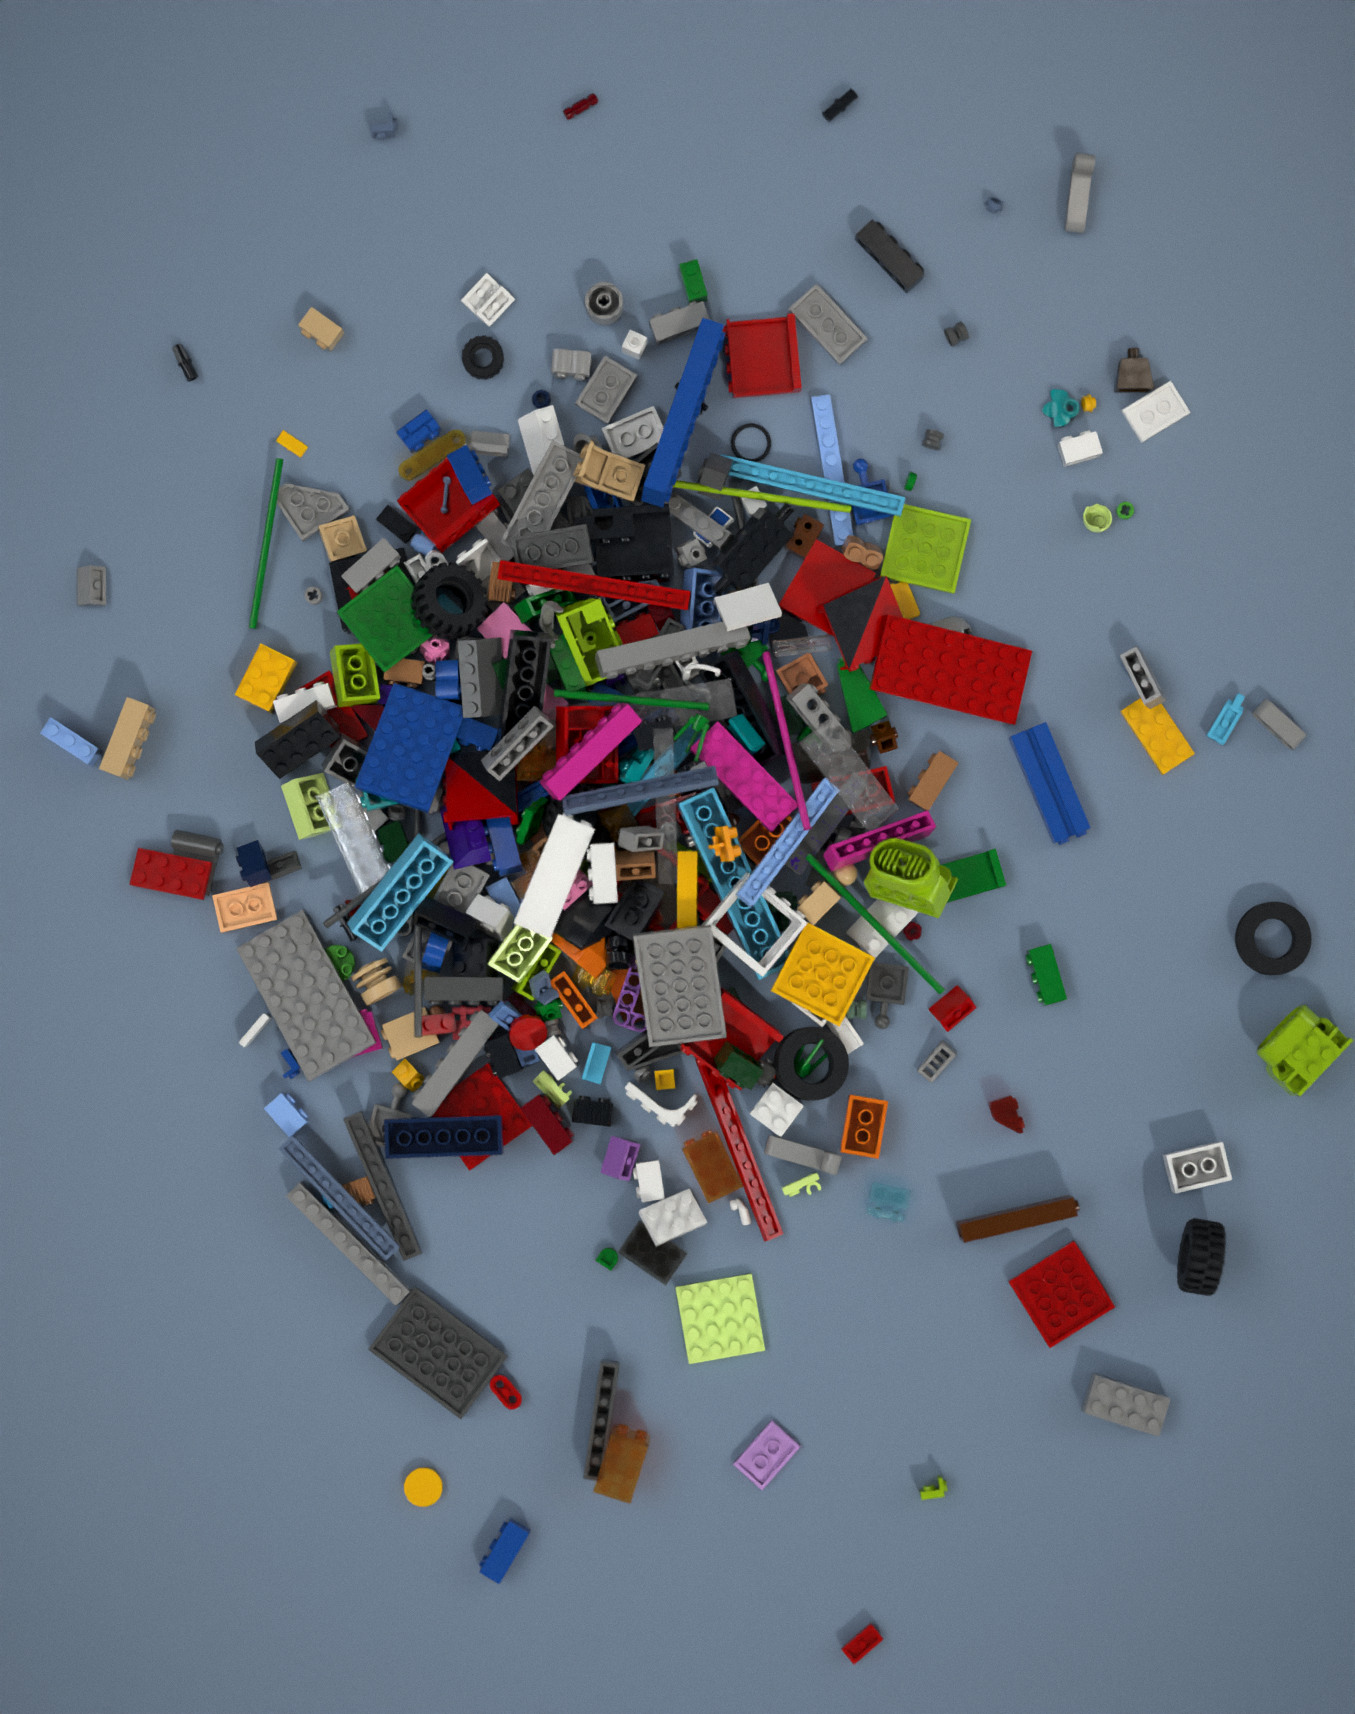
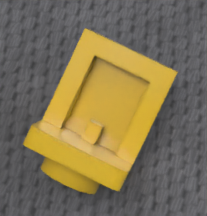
[392,1058,425,1092]

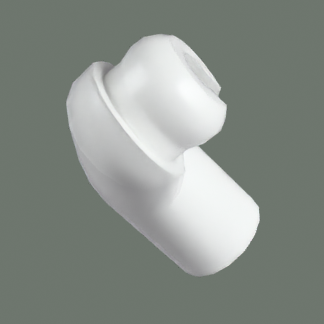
[729,1198,751,1225]

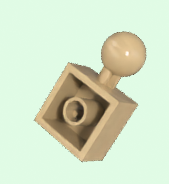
[797,864,857,925]

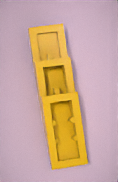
[677,851,698,929]

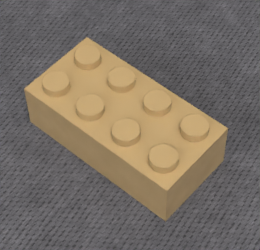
[99,697,156,780]

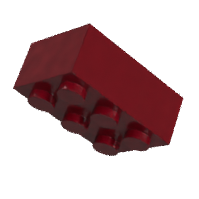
[520,1094,575,1155]

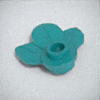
[1042,389,1080,427]

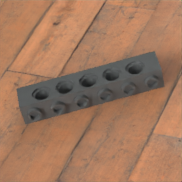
[583,1359,620,1482]

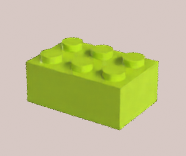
[330,644,380,707]

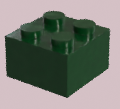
[713,1041,764,1090]

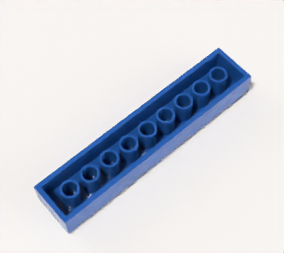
[641,318,726,508]

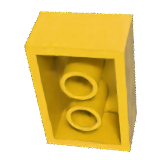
[235,643,298,714]

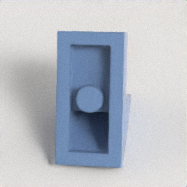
[488,1001,523,1031]

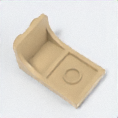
[573,440,646,502]

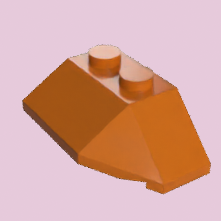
[551,932,607,978]

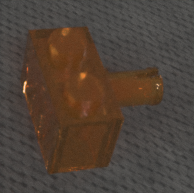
[515,743,557,781]

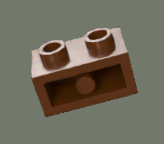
[785,514,824,560]

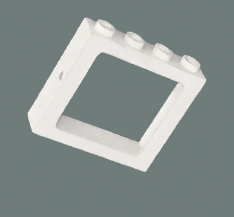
[701,872,807,977]

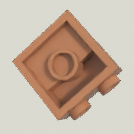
[776,652,828,702]

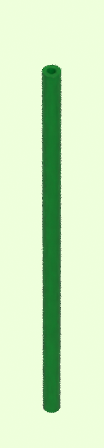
[805,853,945,995]

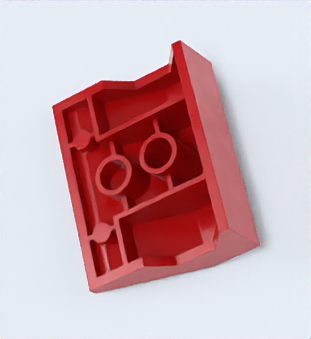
[556,706,618,784]

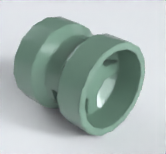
[846,1000,867,1019]

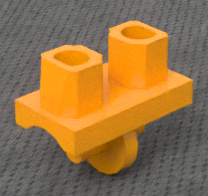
[708,826,741,862]

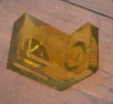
[402,970,429,996]

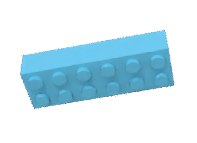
[347,833,454,952]

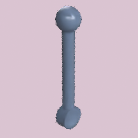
[440,477,451,514]

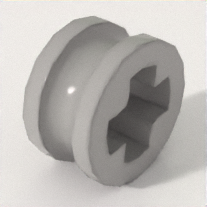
[304,587,323,605]

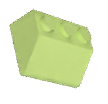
[281,773,341,840]
[488,925,553,983]

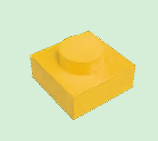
[654,1069,675,1090]

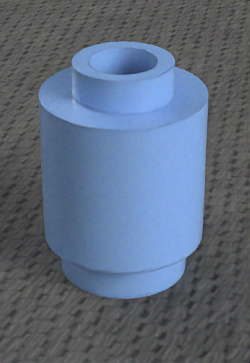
[410,533,439,556]

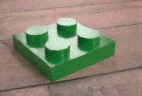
[516,797,548,845]

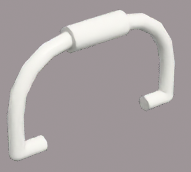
[682,664,721,694]

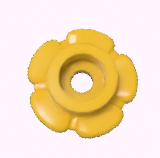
[1081,394,1096,413]

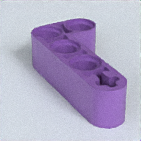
[613,955,647,1032]

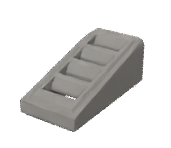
[917,1040,957,1083]

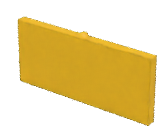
[276,430,308,458]

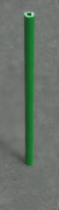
[554,689,709,711]

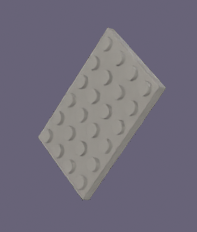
[633,925,727,1047]

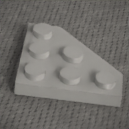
[277,483,350,542]

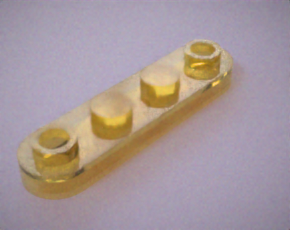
[398,429,466,481]

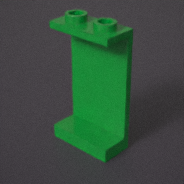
[941,849,1007,903]

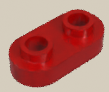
[490,1374,522,1410]

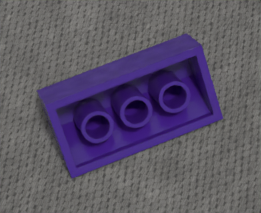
[440,805,492,870]

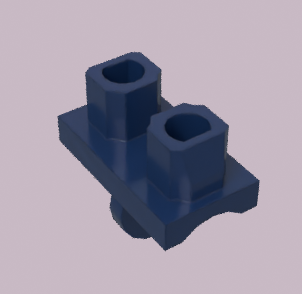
[748,618,780,645]

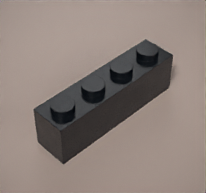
[855,219,925,294]

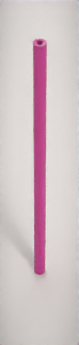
[762,652,811,831]

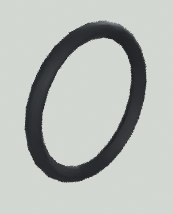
[731,423,771,462]

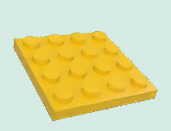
[770,922,875,1027]

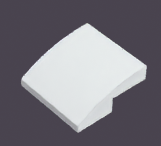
[460,273,515,327]

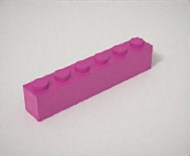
[539,703,642,800]
[823,810,936,872]

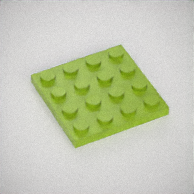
[880,504,971,594]

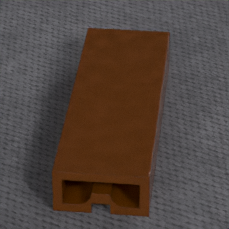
[956,1195,1080,1243]

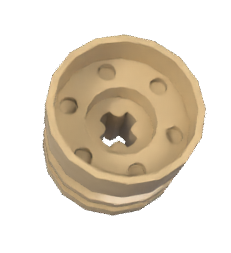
[351,958,402,1006]

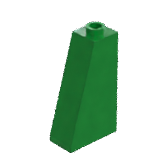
[836,657,888,735]

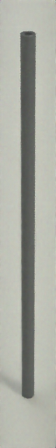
[414,810,422,1038]

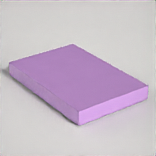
[733,1420,801,1490]

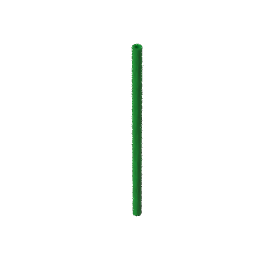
[249,458,284,629]

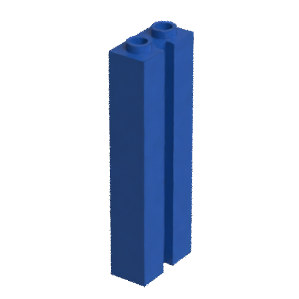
[1009,722,1091,845]

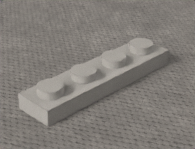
[665,492,733,550]

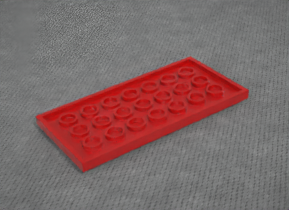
[869,614,1032,725]

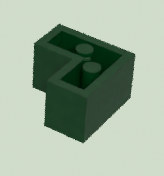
[376,820,410,865]

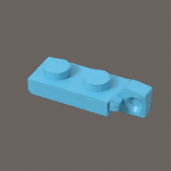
[1206,693,1245,746]

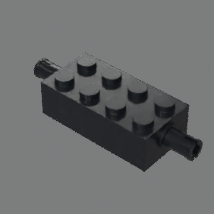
[710,503,794,596]

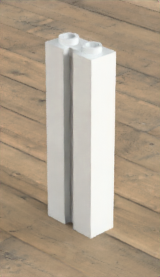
[513,813,595,938]

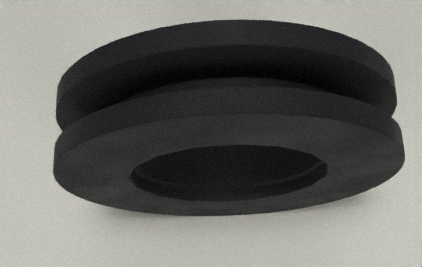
[1235,902,1312,975]
[774,1027,849,1101]

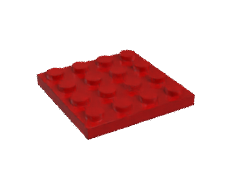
[432,1063,532,1171]
[1008,1240,1115,1348]

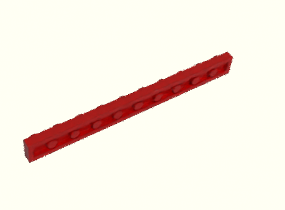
[497,560,691,610]
[696,1062,783,1242]

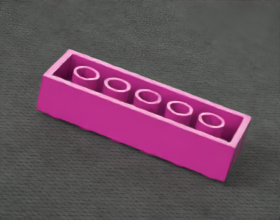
[690,722,798,833]

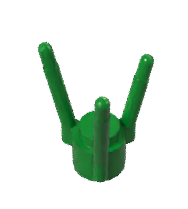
[673,713,710,762]
[794,1039,827,1078]

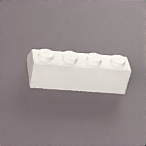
[518,405,575,482]
[846,899,918,958]

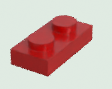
[422,1013,457,1036]
[841,1623,884,1665]

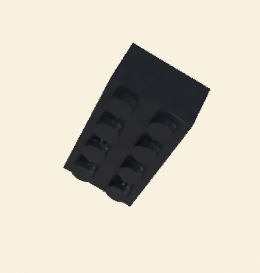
[255,700,341,779]

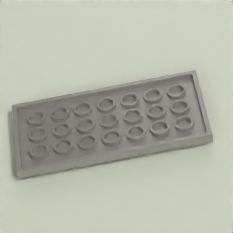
[236,910,376,1082]

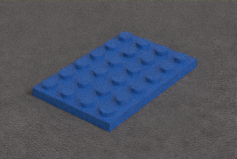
[355,683,463,813]

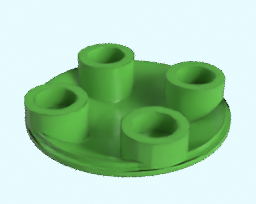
[325,945,355,981]

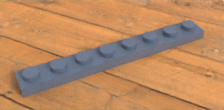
[562,766,719,816]
[278,1135,401,1261]

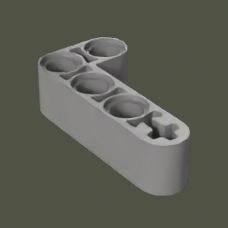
[1064,152,1096,233]
[764,1135,842,1175]

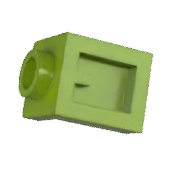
[919,1475,947,1500]

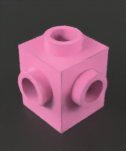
[420,634,450,665]

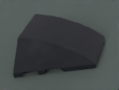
[553,885,617,950]

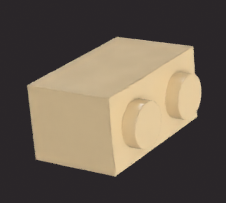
[298,307,344,351]

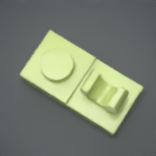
[532,1070,572,1109]
[781,1172,821,1197]

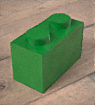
[679,259,708,303]

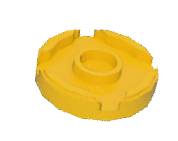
[404,1467,443,1507]

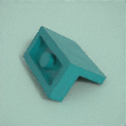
[727,714,766,756]

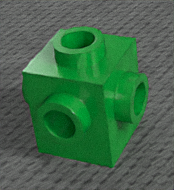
[534,997,563,1022]

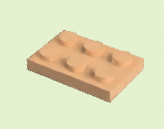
[212,882,278,933]

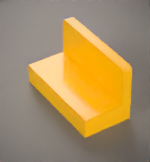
[890,582,920,619]

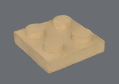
[318,515,367,562]

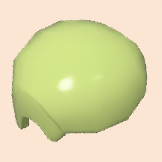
[1083,503,1112,533]

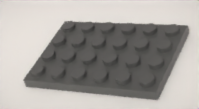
[368,1286,508,1419]

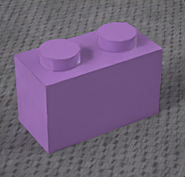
[600,1136,640,1181]

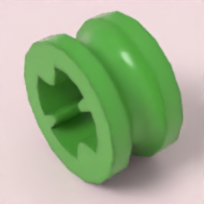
[1116,502,1134,520]

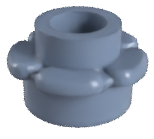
[984,197,1003,214]

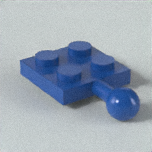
[851,458,894,526]

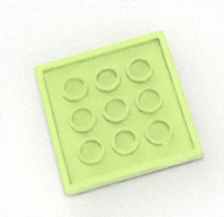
[676,1273,765,1364]

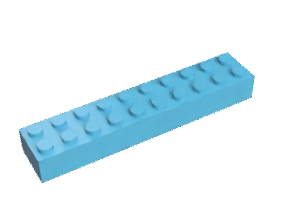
[676,787,789,980]

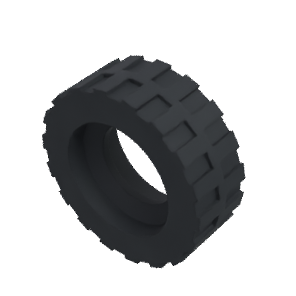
[462,335,504,380]

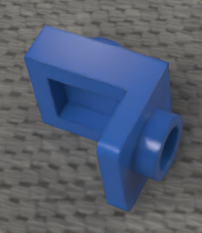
[281,1048,301,1079]

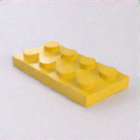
[1120,698,1195,775]

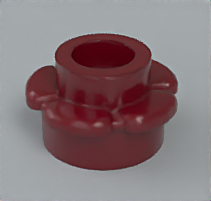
[903,922,922,941]

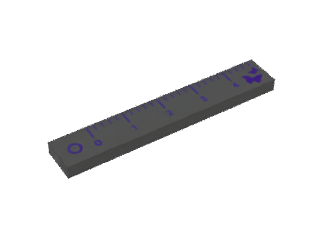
[784,772,869,876]

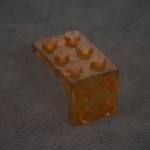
[681,1129,743,1204]
[593,1423,650,1504]

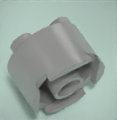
[585,282,623,325]

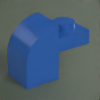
[422,932,449,973]

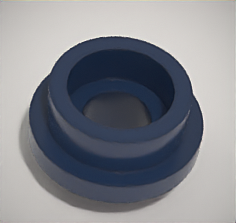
[532,390,551,409]

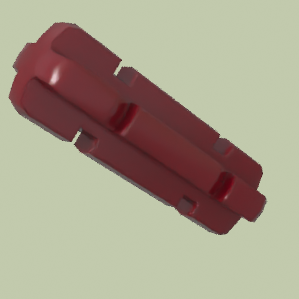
[563,93,598,120]

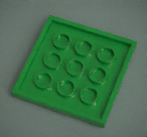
[336,565,435,673]

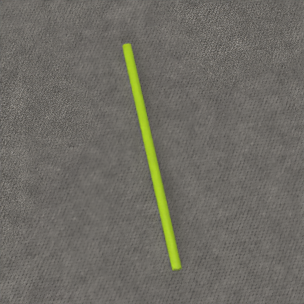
[673,480,851,513]

